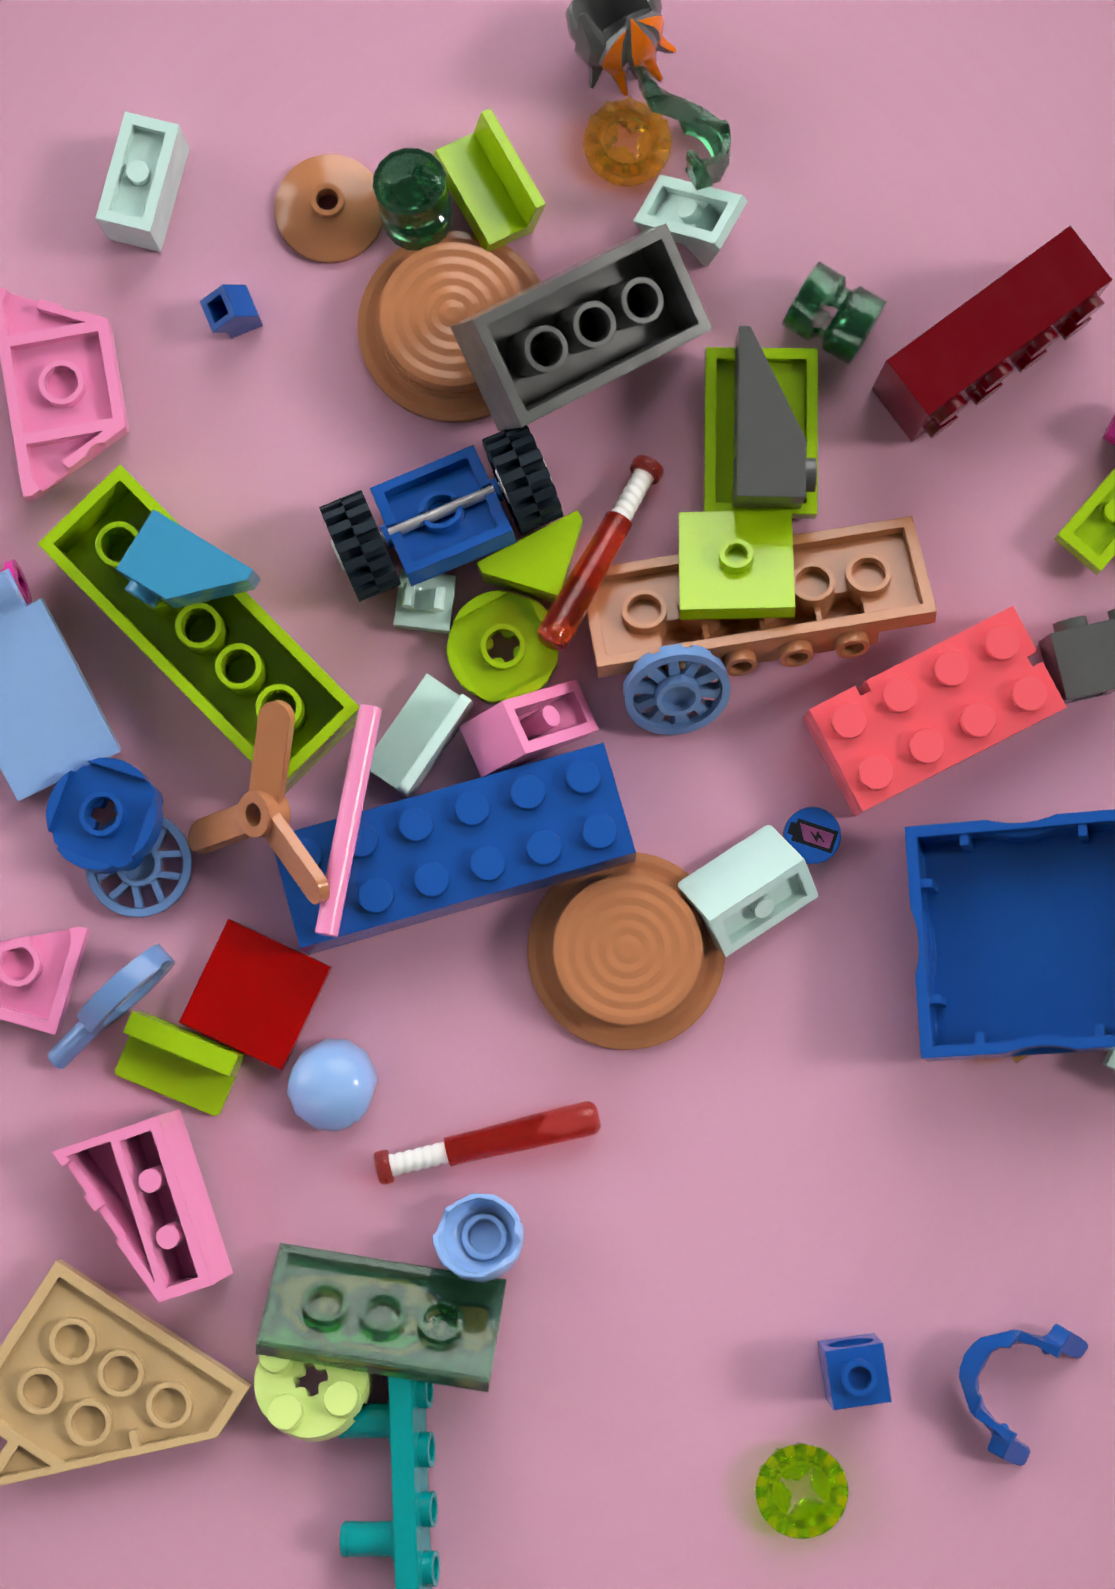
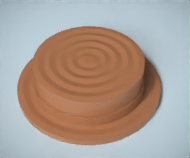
[358,231,540,423]
[528,852,725,1050]

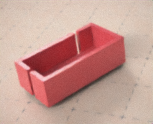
[803,606,1067,817]

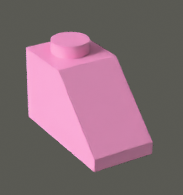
[459,679,599,777]

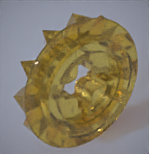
[583,96,672,186]

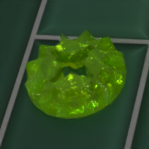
[754,1442,848,1539]

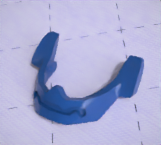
[959,1324,1088,1466]

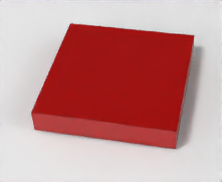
[179,919,332,1071]

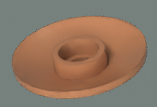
[274,154,385,264]

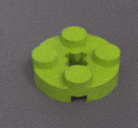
[447,590,559,705]

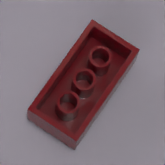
[872,225,1113,442]

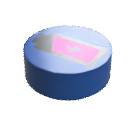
[783,807,841,865]

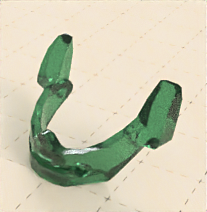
[635,65,731,190]

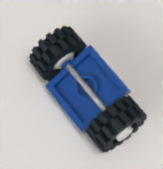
[319,425,564,602]

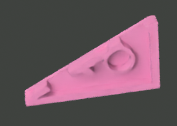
[0,926,91,1035]

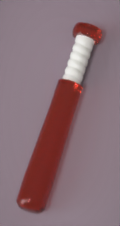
[537,455,664,651]
[374,1101,601,1185]

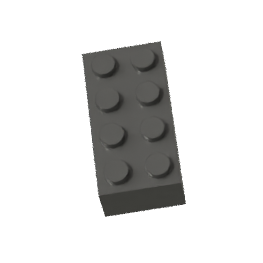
[450,223,712,431]

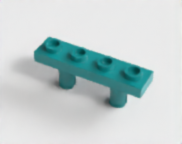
[338,1357,440,1589]

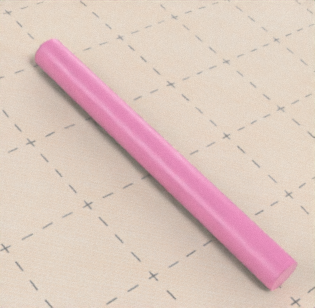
[315,704,382,937]

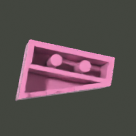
[52,1109,233,1303]

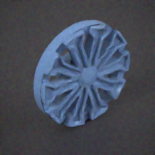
[623,644,731,735]

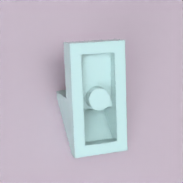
[633,174,748,267]

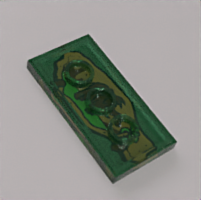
[256,1243,506,1392]

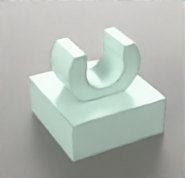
[393,569,457,634]

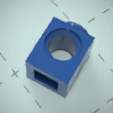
[818,1333,892,1410]

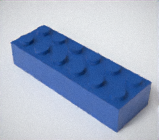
[274,742,636,955]

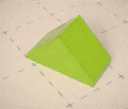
[477,510,583,605]

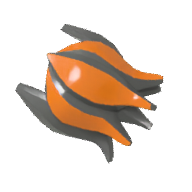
[565,0,676,96]

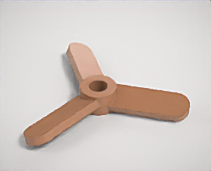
[188,700,330,905]

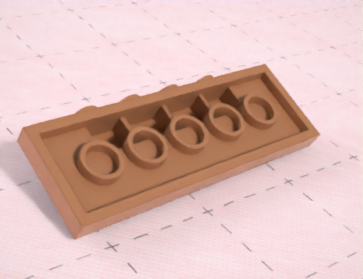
[579,516,937,678]

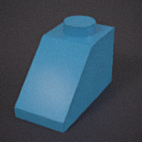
[116,509,261,609]

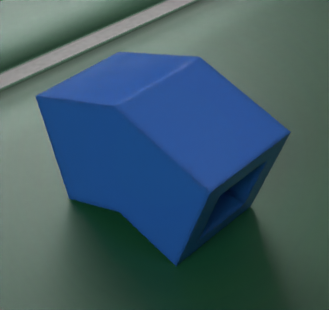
[200,284,263,339]

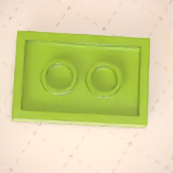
[703,347,818,519]

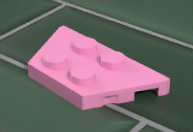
[0,287,130,501]

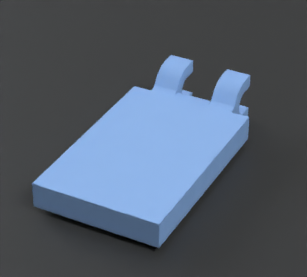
[0,568,121,801]

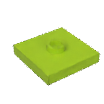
[678,509,795,620]

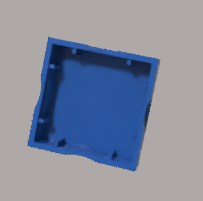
[904,809,1115,1062]

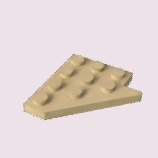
[0,1258,252,1486]

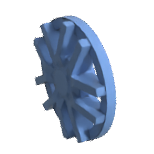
[85,816,193,918]

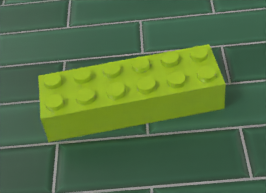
[37,464,359,794]

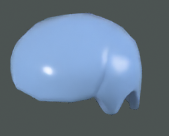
[287,1038,377,1132]
[433,1193,524,1283]

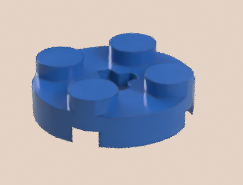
[46,757,163,874]

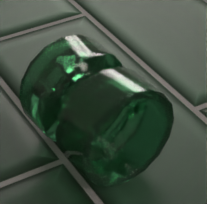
[373,148,453,250]
[782,261,887,365]

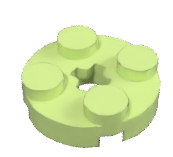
[254,1328,373,1442]

